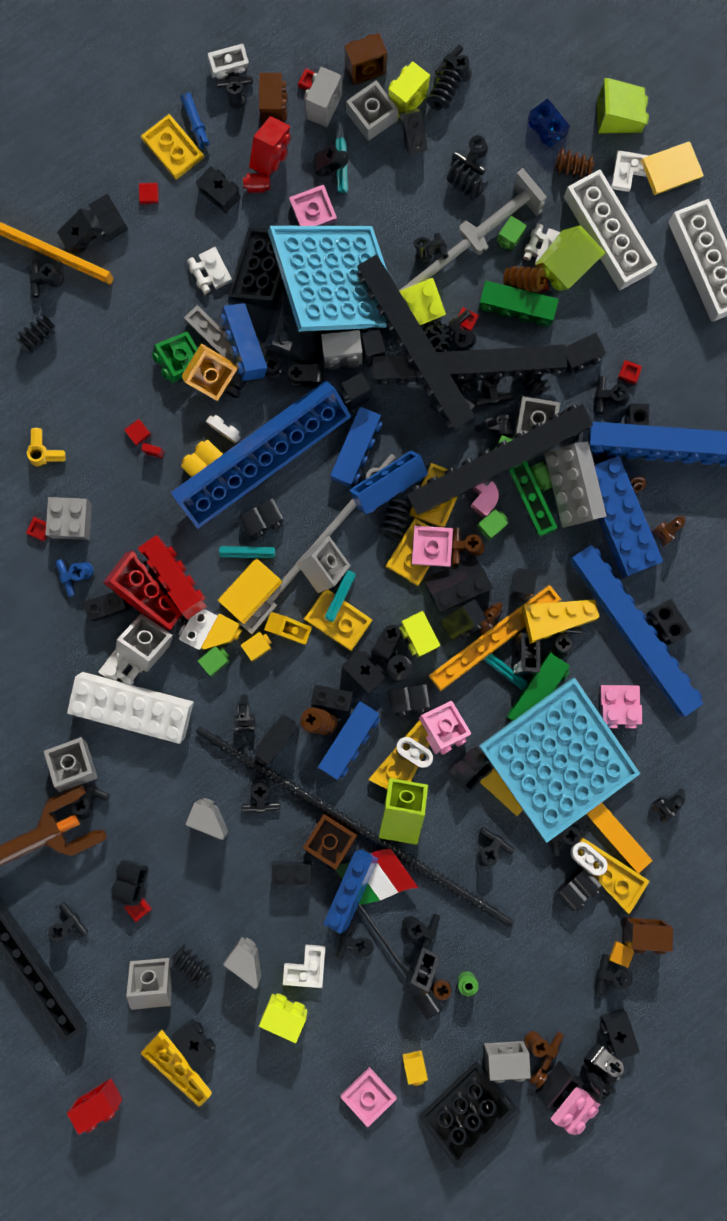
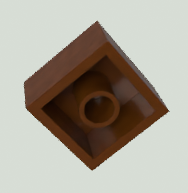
[344,33,387,86]
[259,73,288,125]
[303,814,358,870]
[623,917,673,954]

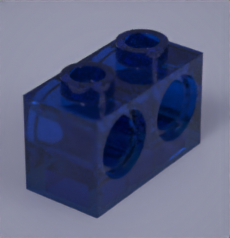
[527,98,570,148]

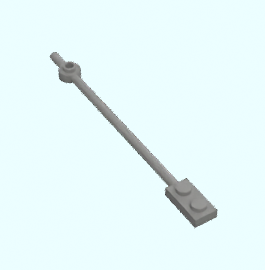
[238,454,397,635]

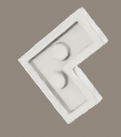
[611,150,648,192]
[283,945,325,988]

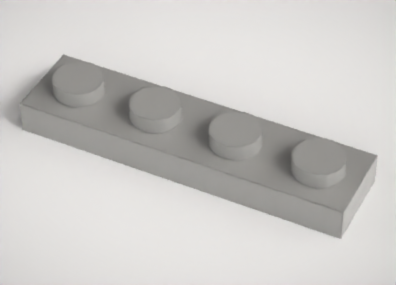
[184,305,237,372]

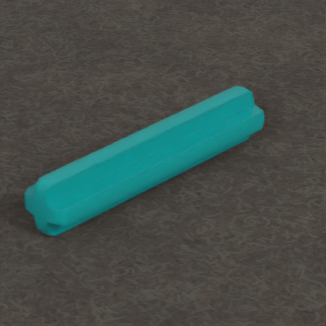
[335,138,348,194]
[219,546,276,558]
[325,570,356,622]
[483,653,528,690]

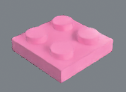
[289,185,337,226]
[412,526,453,567]
[341,1067,397,1127]

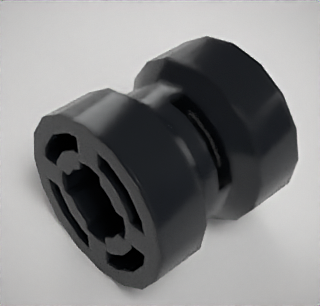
[224,374,247,399]

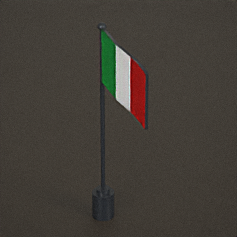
[328,848,443,1019]

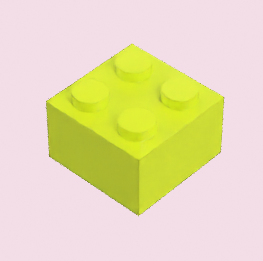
[388,61,430,118]
[400,278,446,325]
[399,611,440,658]
[259,993,307,1043]

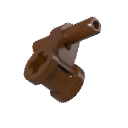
[651,516,686,546]
[452,527,485,565]
[479,602,503,635]
[524,1031,564,1071]

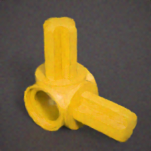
[27,428,66,467]

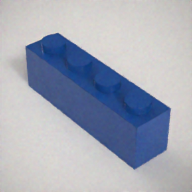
[219,303,267,381]
[330,407,383,488]
[349,450,428,514]
[318,701,380,780]
[323,849,379,934]

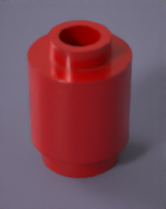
[243,173,270,193]

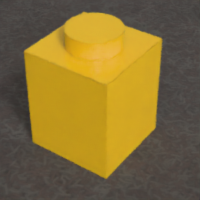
[241,632,272,662]
[403,1050,428,1086]

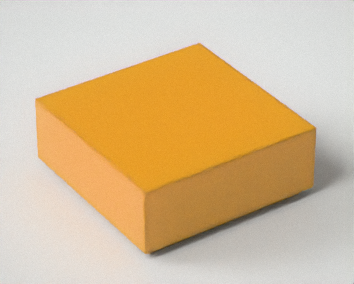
[609,941,634,968]

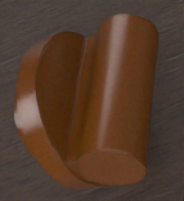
[629,475,646,493]

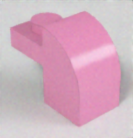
[470,481,499,518]

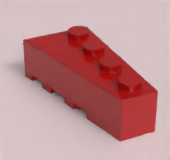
[138,535,207,620]
[103,551,182,630]

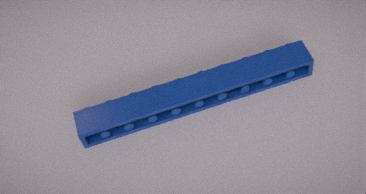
[569,545,704,717]

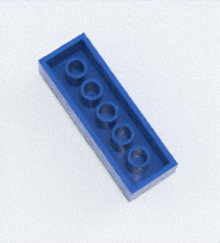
[594,456,664,578]

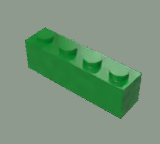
[478,281,559,327]
[508,461,557,538]
[506,653,570,721]

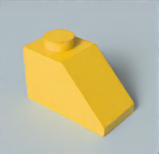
[264,612,312,645]
[201,614,242,650]

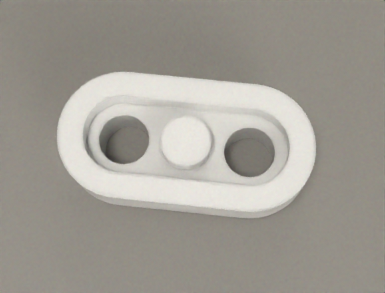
[206,415,241,444]
[397,737,433,768]
[571,842,607,875]

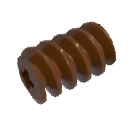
[553,148,595,179]
[503,266,546,293]
[300,708,338,735]

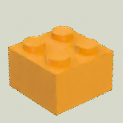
[182,344,237,401]

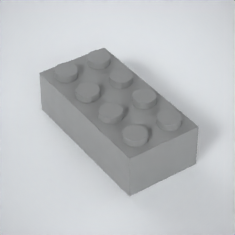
[544,442,607,528]

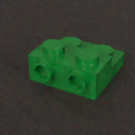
[152,332,198,383]

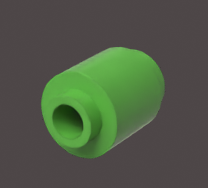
[530,462,552,492]
[457,971,478,996]

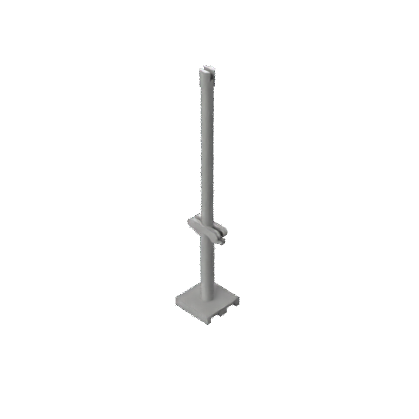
[363,168,547,331]

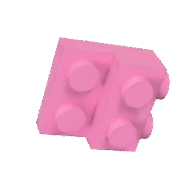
[600,685,642,728]
[419,701,471,755]
[551,1087,601,1135]

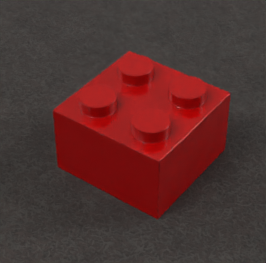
[249,116,291,177]
[67,1079,123,1135]

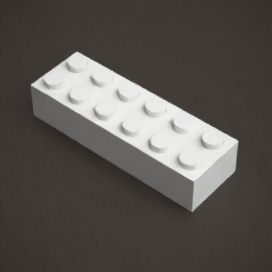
[564,170,657,291]
[668,199,727,322]
[67,672,194,744]

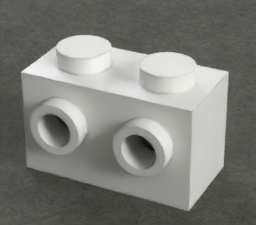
[206,44,249,79]
[179,609,217,651]

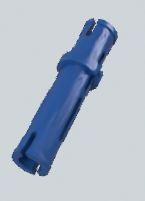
[180,93,210,149]

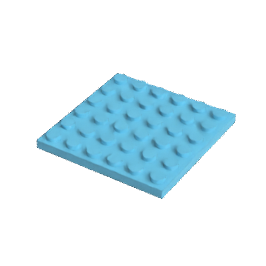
[268,226,387,331]
[479,678,640,843]

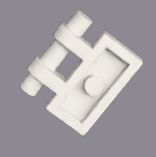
[523,223,560,264]
[187,247,232,294]
[98,649,143,685]

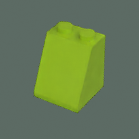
[596,78,649,133]
[535,225,605,291]
[379,778,428,845]

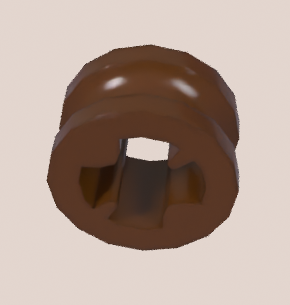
[433,980,451,1000]
[529,1068,548,1089]

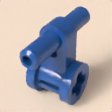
[55,559,94,597]

